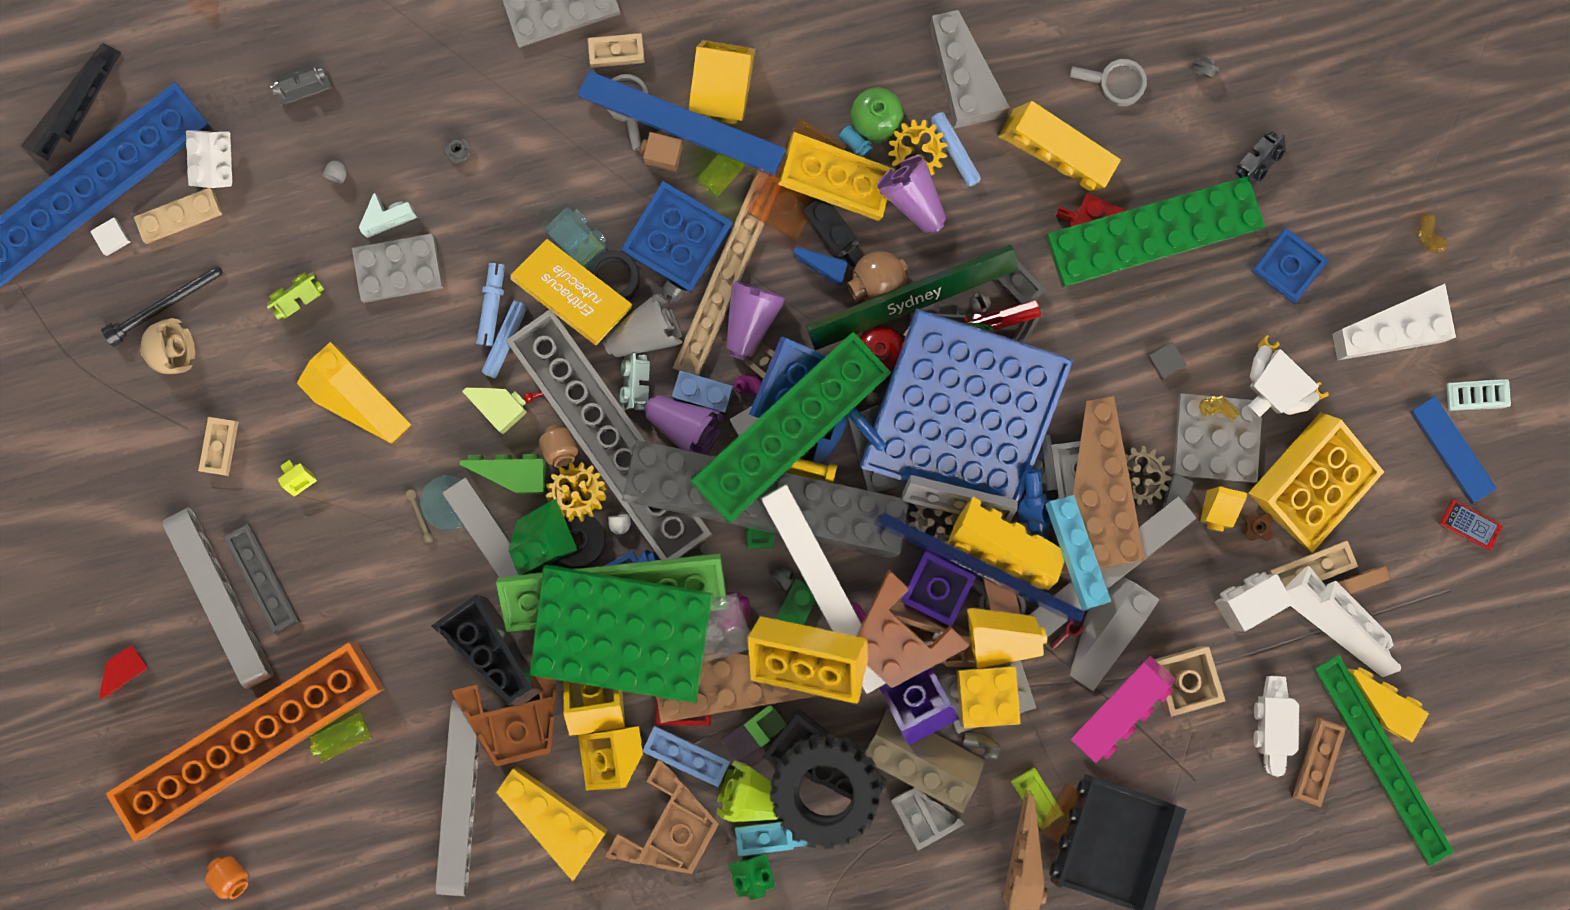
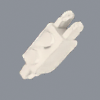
[1254,676,1299,777]

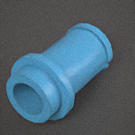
[838,125,873,158]

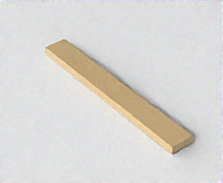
[673,170,781,376]

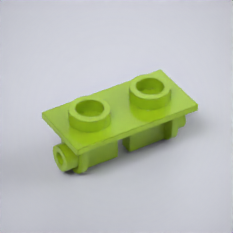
[267,272,324,320]

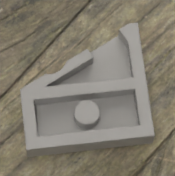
[889,787,964,851]

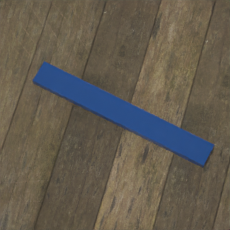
[578,71,786,176]

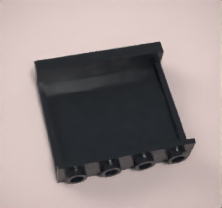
[1049,774,1186,910]

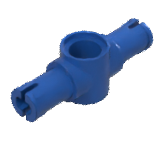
[1018,469,1052,541]

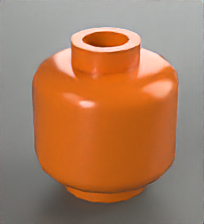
[205,856,248,899]

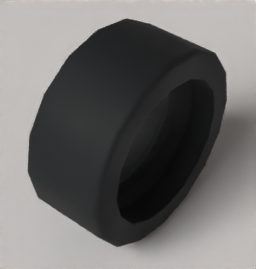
[588,250,640,301]

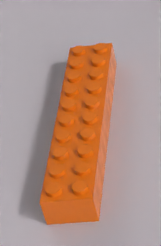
[105,642,385,842]

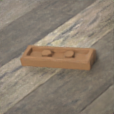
[1292,718,1347,807]

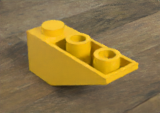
[1348,667,1429,742]

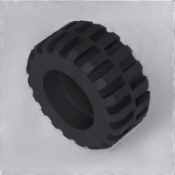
[770,733,881,849]

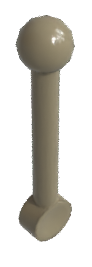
[405,490,434,544]

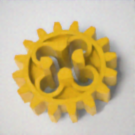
[889,119,948,175]
[546,462,607,522]

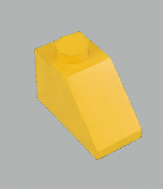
[1200,487,1247,532]

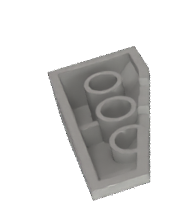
[1069,577,1160,691]

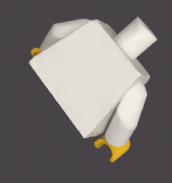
[1247,335,1329,418]

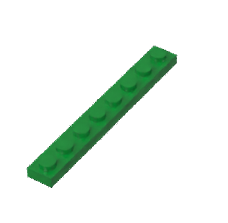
[1313,655,1454,866]

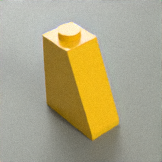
[967,608,1047,669]

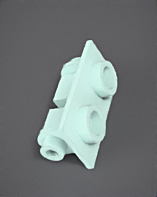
[620,353,650,411]

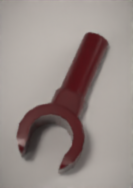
[1050,615,1084,650]

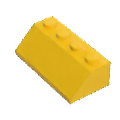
[748,616,868,704]

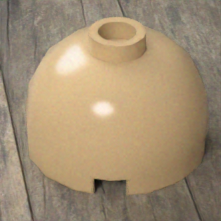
[140,318,195,374]

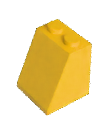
[689,40,755,124]

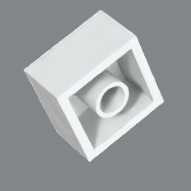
[1215,572,1294,631]

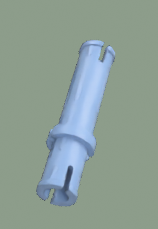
[476,263,506,347]

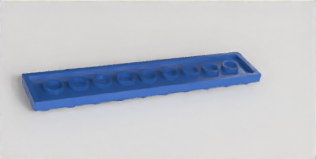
[0,82,211,288]

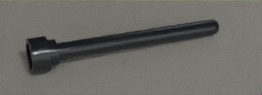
[101,266,222,347]

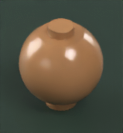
[847,251,909,302]

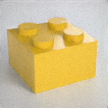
[956,666,1020,728]

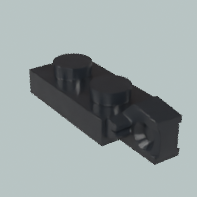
[801,199,863,267]

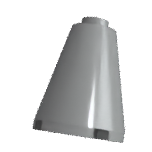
[603,293,682,357]

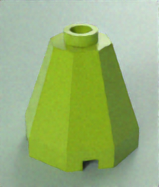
[717,760,778,822]

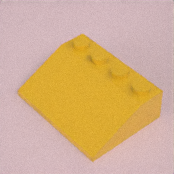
[1249,412,1384,553]

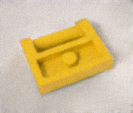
[785,459,837,483]

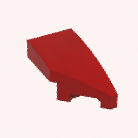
[99,645,148,700]

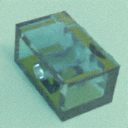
[544,207,608,270]

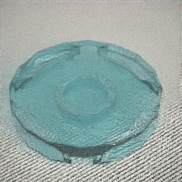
[420,475,464,530]

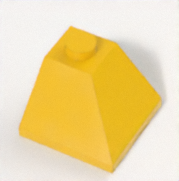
[578,726,643,790]

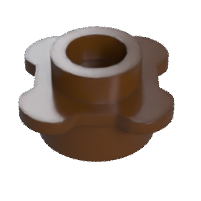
[1245,513,1273,541]

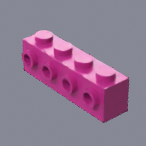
[1071,656,1176,763]

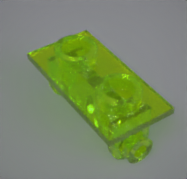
[310,713,372,763]

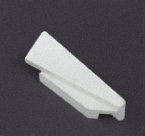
[1285,566,1401,677]

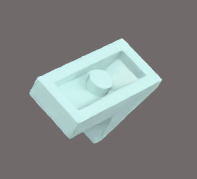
[359,193,418,238]

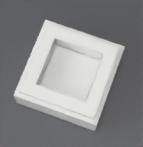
[90,218,130,256]

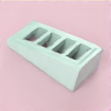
[1446,379,1511,411]

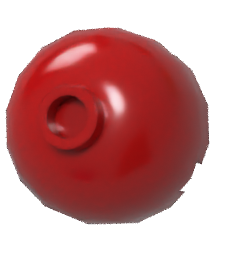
[857,325,904,379]

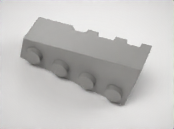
[929,10,1010,128]

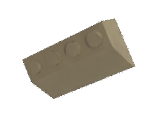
[865,708,986,813]

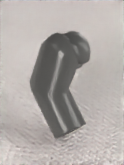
[962,731,1001,760]

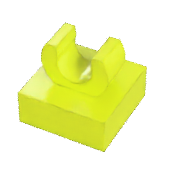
[277,460,317,497]

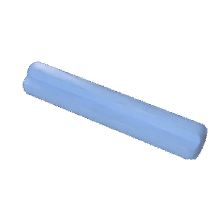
[931,112,981,187]
[482,301,527,378]

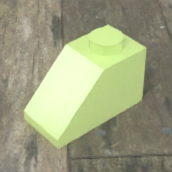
[462,388,527,434]

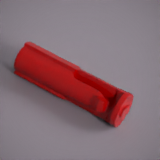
[965,299,1042,331]

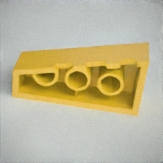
[947,496,1065,590]
[496,766,608,881]

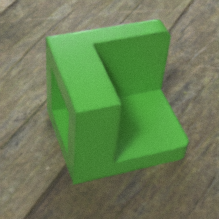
[744,704,786,747]

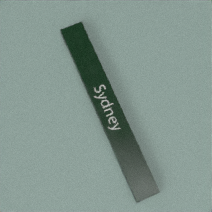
[806,244,1018,351]

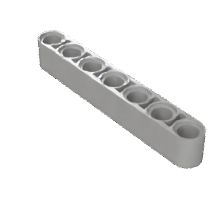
[162,507,273,690]
[436,700,482,896]

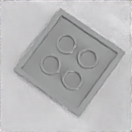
[1173,394,1262,483]

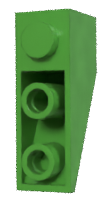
[460,454,547,494]

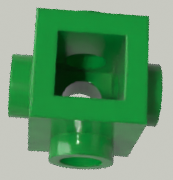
[728,854,775,900]

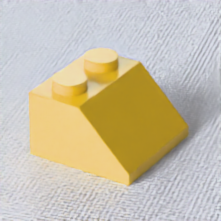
[564,681,625,736]

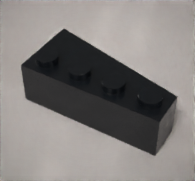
[431,594,543,706]
[762,709,887,800]

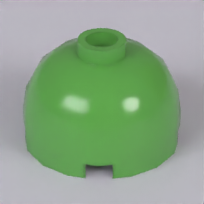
[850,87,904,144]

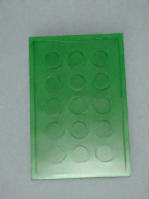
[530,565,713,703]

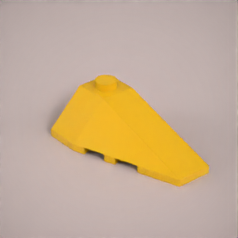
[297,342,412,443]

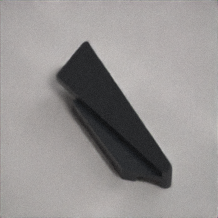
[21,43,121,161]

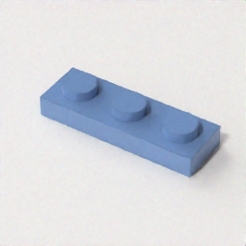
[643,726,730,787]

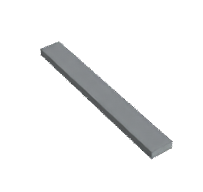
[1029,496,1196,637]

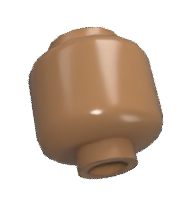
[539,425,578,468]

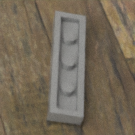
[902,475,1017,523]

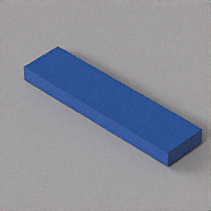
[1409,396,1497,504]

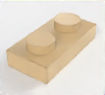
[588,33,645,68]
[198,417,238,476]

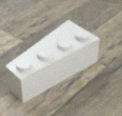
[1332,284,1456,361]

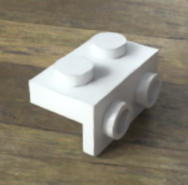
[186,130,232,188]

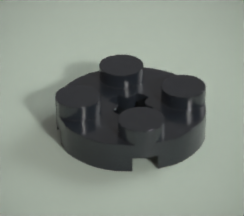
[559,514,605,567]

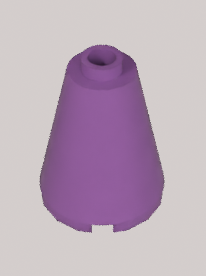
[877,155,946,234]
[726,281,785,360]
[644,395,724,455]

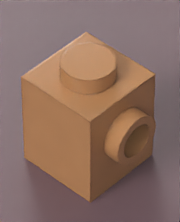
[640,131,683,172]

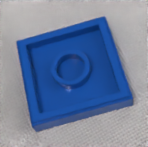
[1251,227,1329,304]

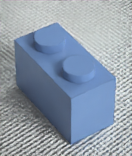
[672,371,734,416]

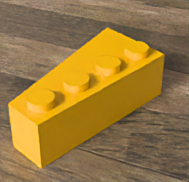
[998,101,1121,191]

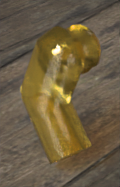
[1419,214,1448,254]
[1199,396,1241,422]

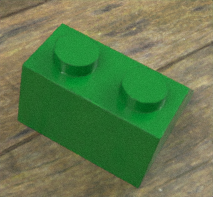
[508,499,577,575]

